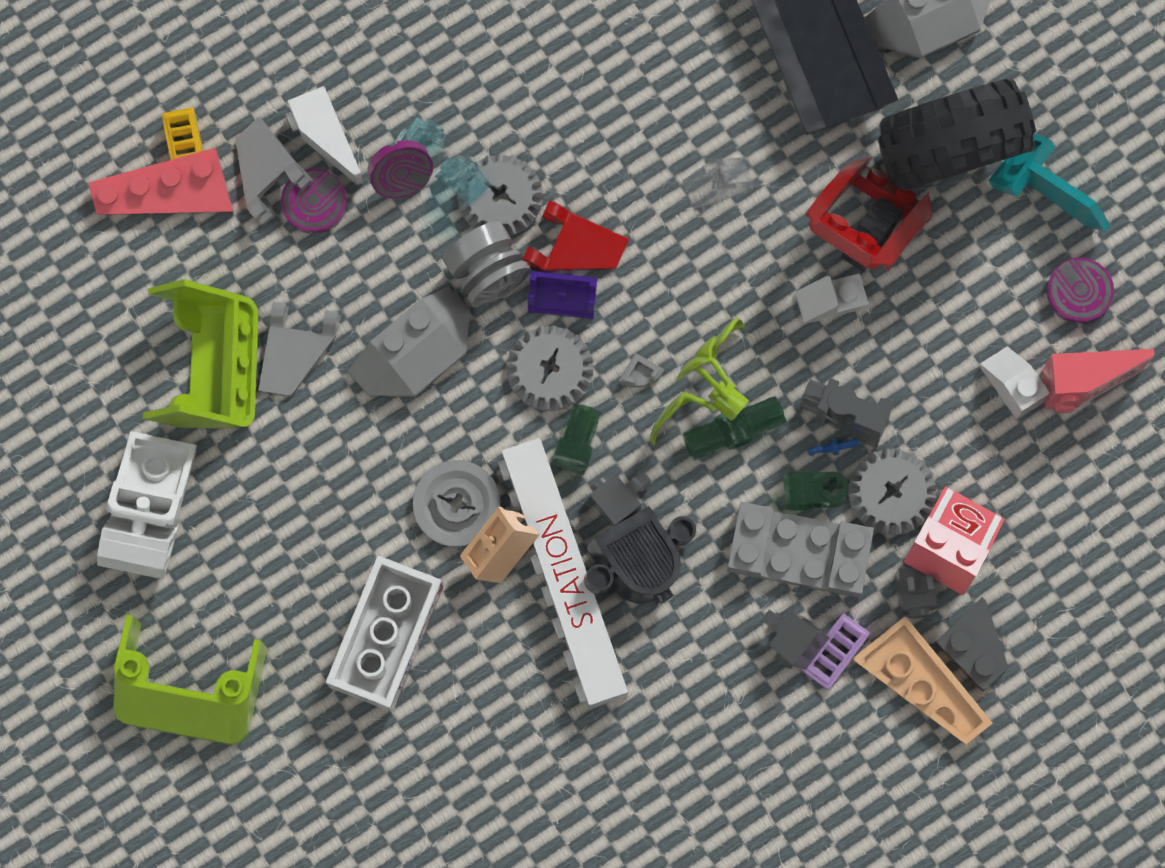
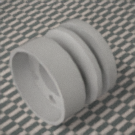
[442,221,531,308]

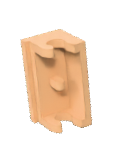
[460,507,540,583]

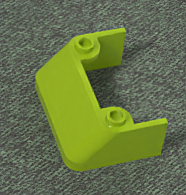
[143,279,258,428]
[113,614,267,745]

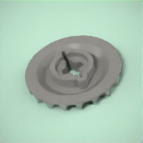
[457,153,543,236]
[507,325,593,411]
[848,448,936,535]
[413,460,501,548]

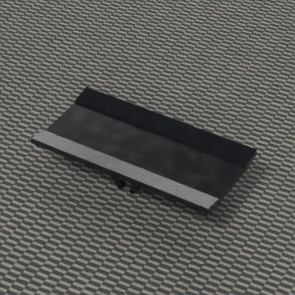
[751,0,898,135]

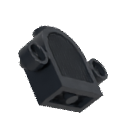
[584,506,696,606]

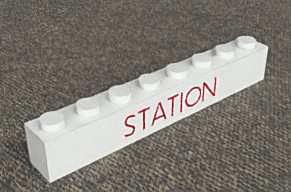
[498,438,628,710]

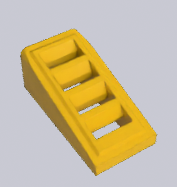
[161,107,203,160]

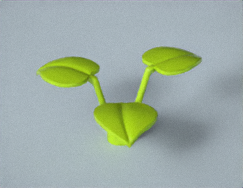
[650,318,749,446]

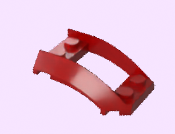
[805,156,932,270]

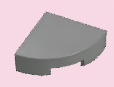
[619,353,664,388]

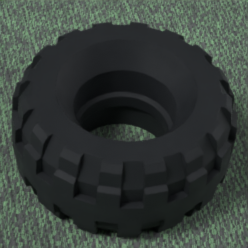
[877,78,1037,191]

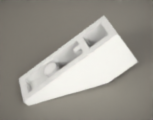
[286,86,363,185]

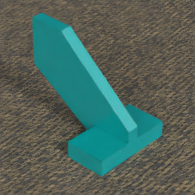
[988,134,1111,233]

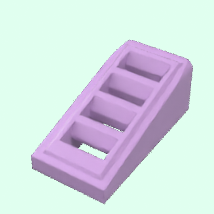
[801,613,870,691]

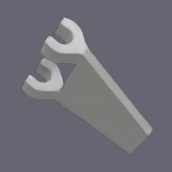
[235,117,313,225]
[258,301,341,397]

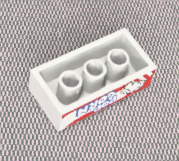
[326,556,444,712]

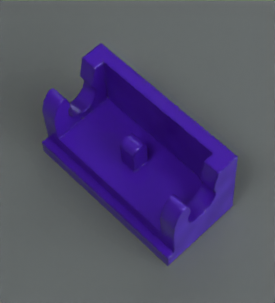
[528,271,597,320]

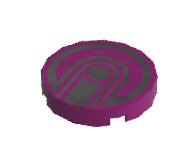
[367,140,433,199]
[281,168,347,233]
[1047,258,1114,324]

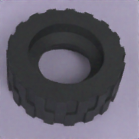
[841,196,904,272]

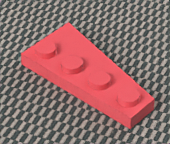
[88,148,234,215]

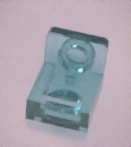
[395,117,446,149]
[435,155,490,205]

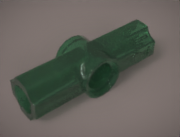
[682,396,787,461]

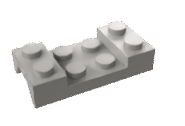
[727,502,874,598]

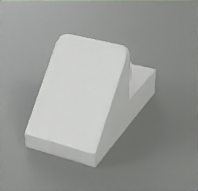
[795,273,869,324]

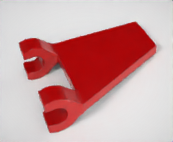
[522,200,629,271]

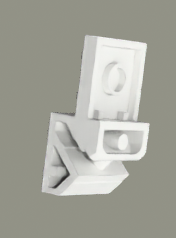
[97,431,197,579]

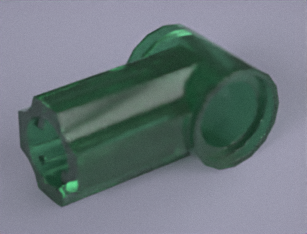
[552,404,601,475]

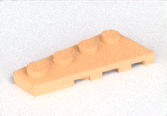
[852,616,993,745]

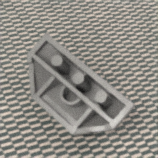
[864,0,990,58]
[348,286,470,397]

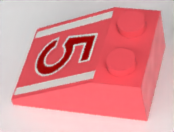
[1042,349,1154,413]
[904,486,1005,596]

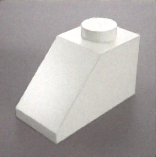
[979,346,1050,420]

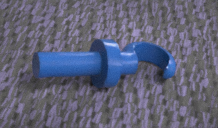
[807,438,859,456]

